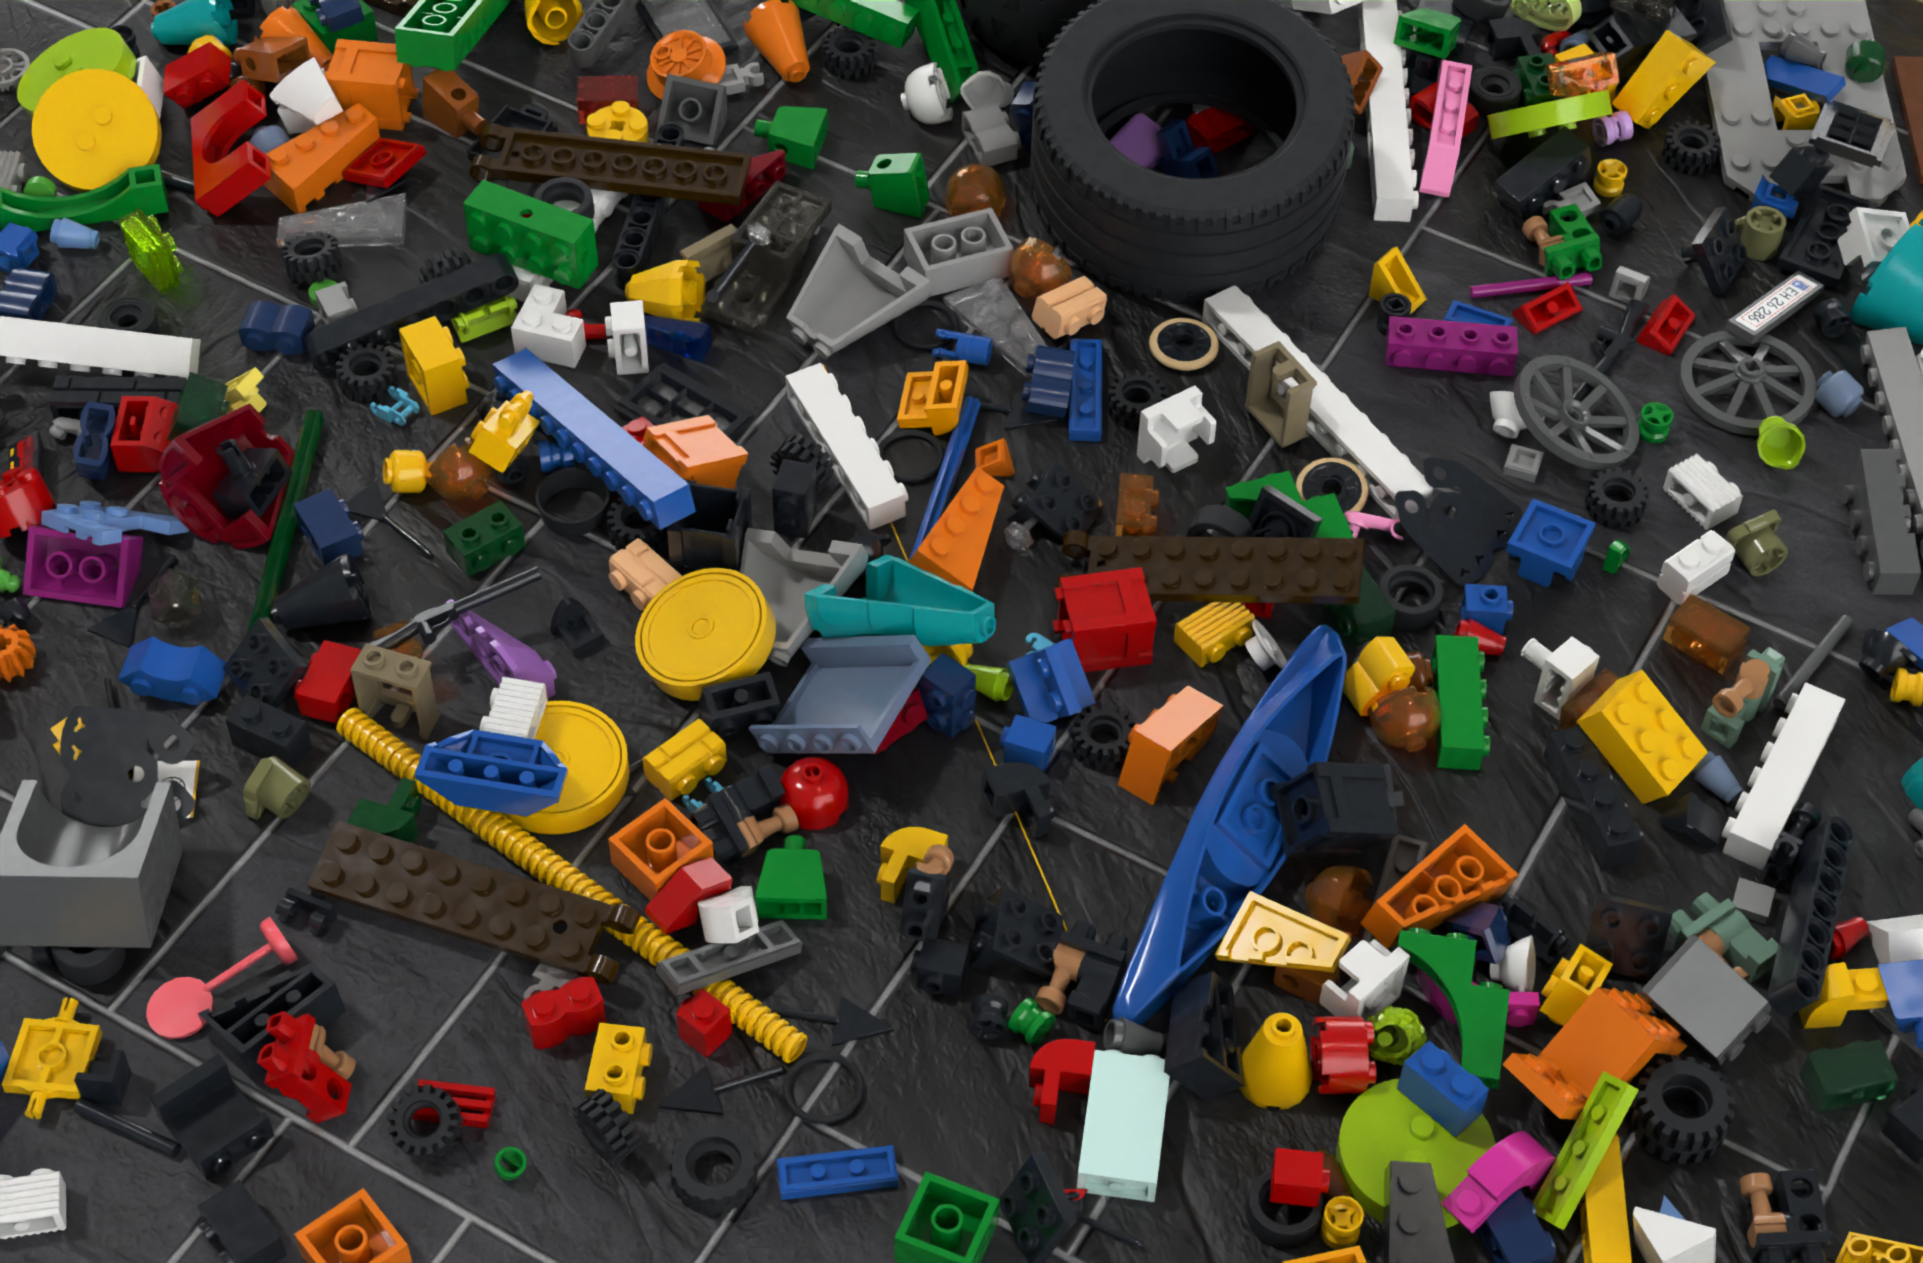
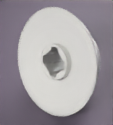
[1245,619,1287,671]

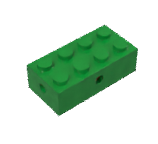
[463,180,598,289]

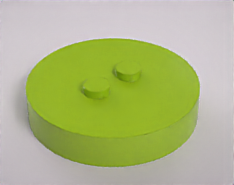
[17,28,136,119]
[1487,90,1613,139]
[1336,1078,1496,1228]

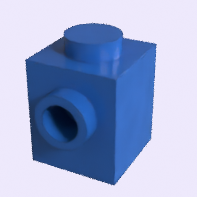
[1460,584,1513,634]
[999,714,1056,772]

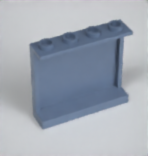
[749,635,931,754]

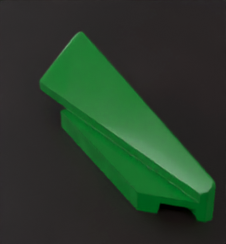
[904,0,978,103]

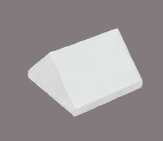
[1866,914,1923,964]
[1633,1206,1716,1263]

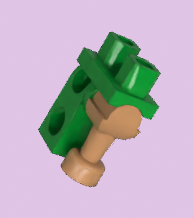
[1522,203,1602,281]

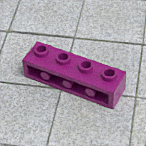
[1385,316,1518,377]

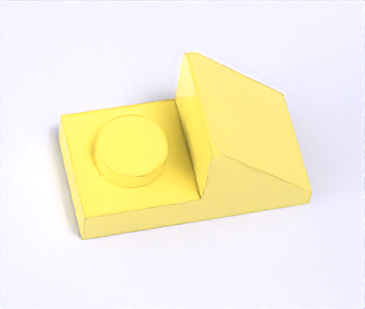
[207,367,267,414]

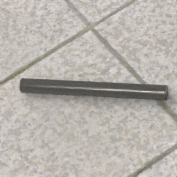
[1773,615,1853,709]

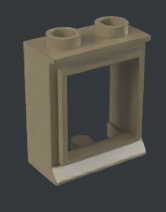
[1245,341,1317,448]
[350,643,441,740]

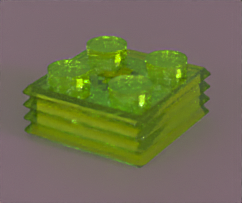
[119,208,183,295]

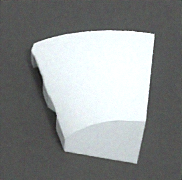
[270,57,343,125]

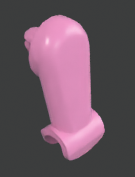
[1343,511,1404,541]

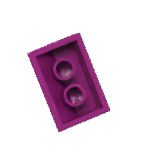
[23,524,143,608]

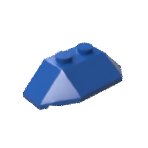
[415,729,568,817]

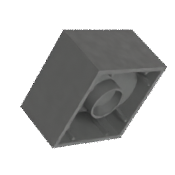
[0,780,183,948]

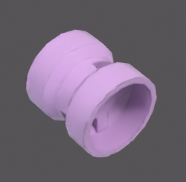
[1592,110,1634,147]

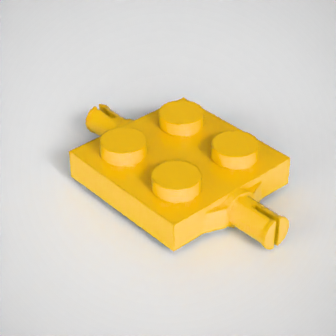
[1,997,103,1120]

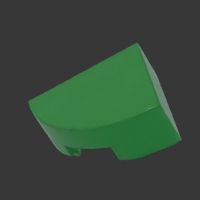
[1603,539,1631,574]

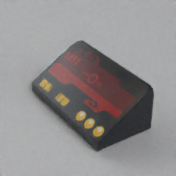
[9,431,44,480]

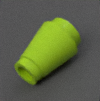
[965,663,1014,702]

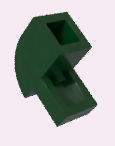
[347,778,422,843]

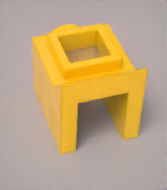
[1772,93,1820,130]

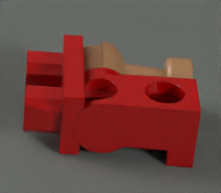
[257,1011,356,1124]

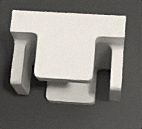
[1838,207,1910,282]
[1137,385,1216,473]
[1319,939,1410,1022]

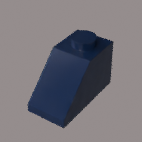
[1444,901,1511,964]

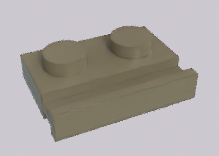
[680,224,740,283]

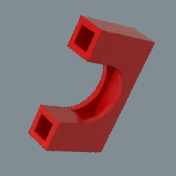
[191,79,271,217]

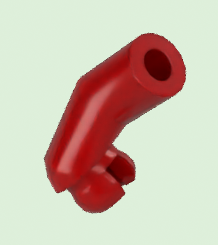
[1539,30,1571,57]
[565,309,607,340]

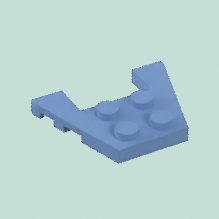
[41,501,189,546]

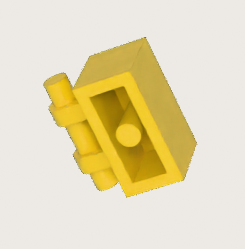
[468,390,540,474]

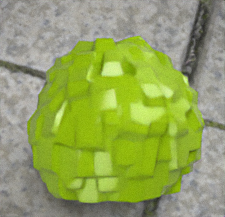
[1367,1005,1427,1066]

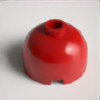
[778,757,849,830]

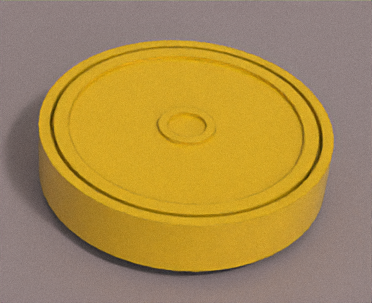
[32,69,162,193]
[635,568,776,701]
[502,701,630,834]

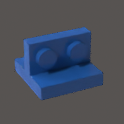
[1005,638,1096,723]

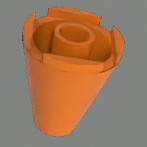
[743,0,810,82]
[254,6,333,71]

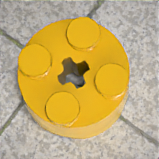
[587,101,649,143]

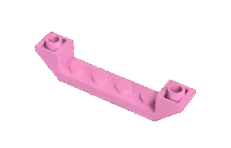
[1419,60,1472,198]

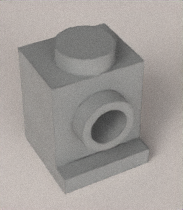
[315,281,358,325]

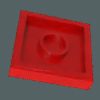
[341,137,427,189]

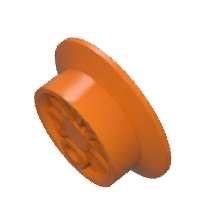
[646,30,726,100]

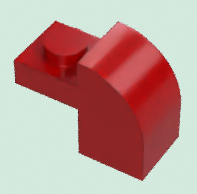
[1029,1039,1096,1124]

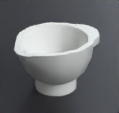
[960,70,1014,110]
[1490,391,1545,438]
[1490,935,1536,992]

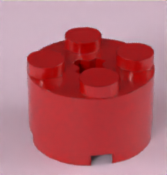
[0,467,57,538]
[1310,1016,1376,1095]

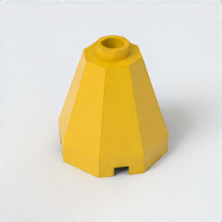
[625,260,705,325]

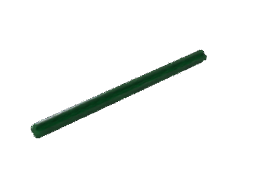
[246,409,324,634]

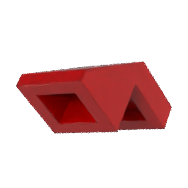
[645,857,733,934]

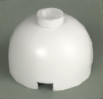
[901,62,953,125]

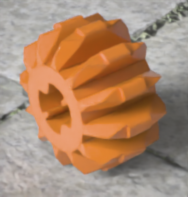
[0,624,36,683]

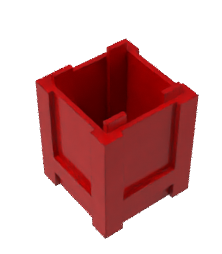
[1052,567,1157,673]

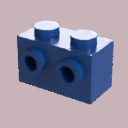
[1396,1041,1489,1137]

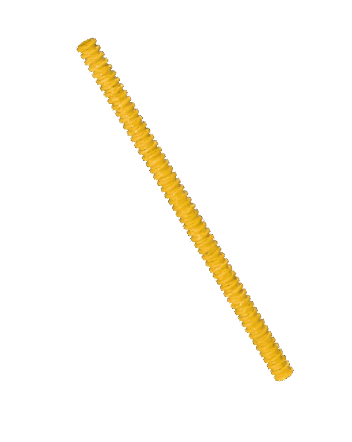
[336,708,807,1063]

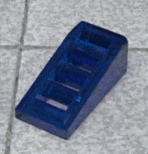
[644,315,712,362]

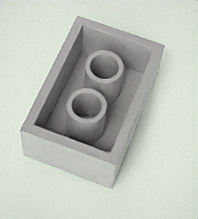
[904,207,1014,297]

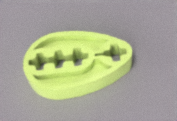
[1509,0,1582,31]

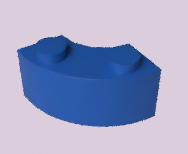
[118,636,226,705]

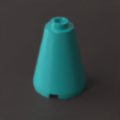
[151,0,238,46]

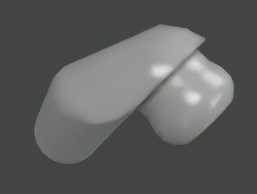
[49,417,82,440]

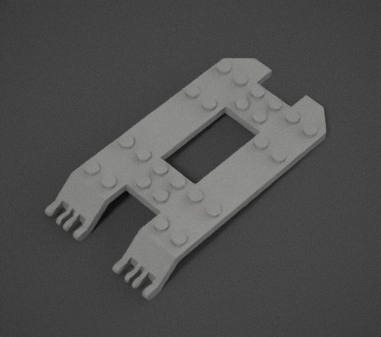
[1703,0,1907,207]

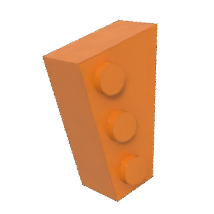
[1118,685,1224,805]

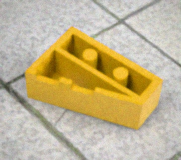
[1612,30,1716,130]

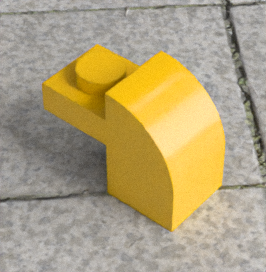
[877,827,948,904]
[1798,962,1889,1029]

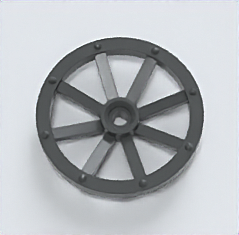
[1678,330,1816,436]
[1514,355,1639,470]

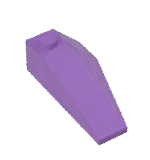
[446,599,557,699]

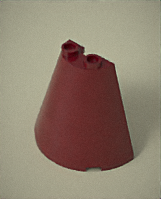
[158,403,295,548]

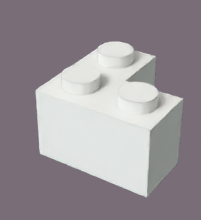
[511,284,586,368]

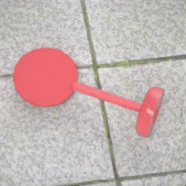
[146,916,298,1040]

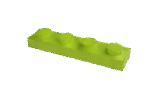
[1533,1071,1639,1230]

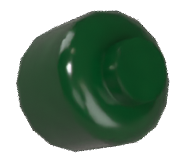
[1844,39,1886,83]

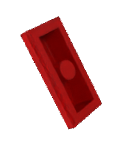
[1511,282,1583,335]
[1636,294,1696,356]

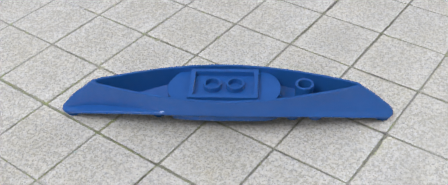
[1112,625,1347,1025]

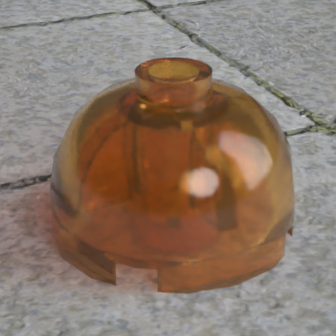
[945,164,1006,218]
[1008,237,1072,300]
[425,436,493,501]
[1368,686,1441,752]
[1305,864,1374,936]

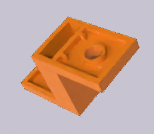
[1503,987,1687,1120]

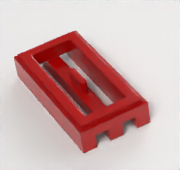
[412,1079,497,1129]

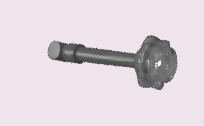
[1003,517,1038,551]

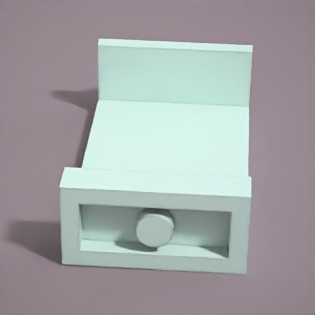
[1076,1049,1170,1202]

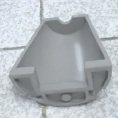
[786,224,933,360]
[740,528,868,666]

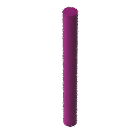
[1468,272,1593,299]

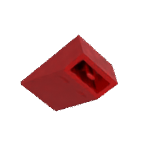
[110,396,218,472]

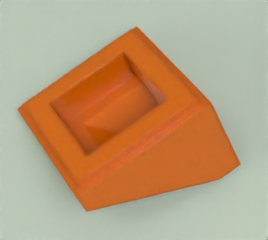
[975,438,1015,476]

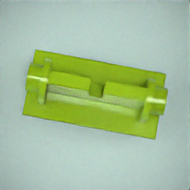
[450,295,518,344]

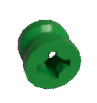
[1638,402,1674,443]
[1008,998,1055,1047]

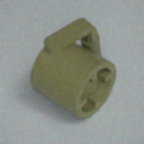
[1734,206,1786,261]
[1725,509,1788,576]
[243,756,311,820]

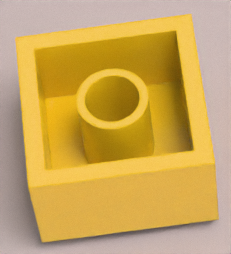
[399,316,470,416]

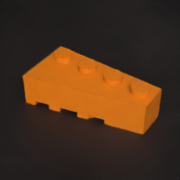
[264,103,380,217]
[908,467,1004,592]
[1361,824,1519,949]

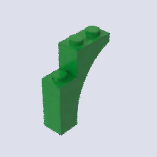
[1225,471,1354,538]
[1398,928,1510,1089]

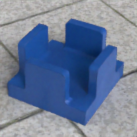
[1506,498,1596,587]

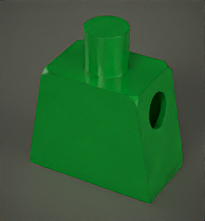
[1393,8,1461,59]
[754,106,828,169]
[855,153,930,218]
[755,835,827,920]

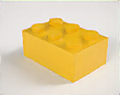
[1576,669,1708,804]

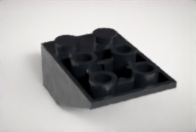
[1586,3,1698,86]

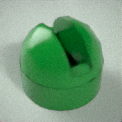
[493,1146,527,1181]

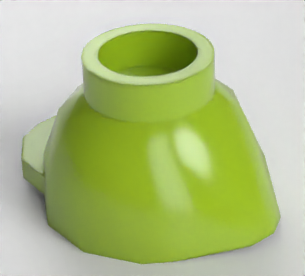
[1757,416,1806,470]

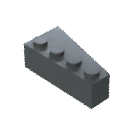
[1842,449,1921,595]

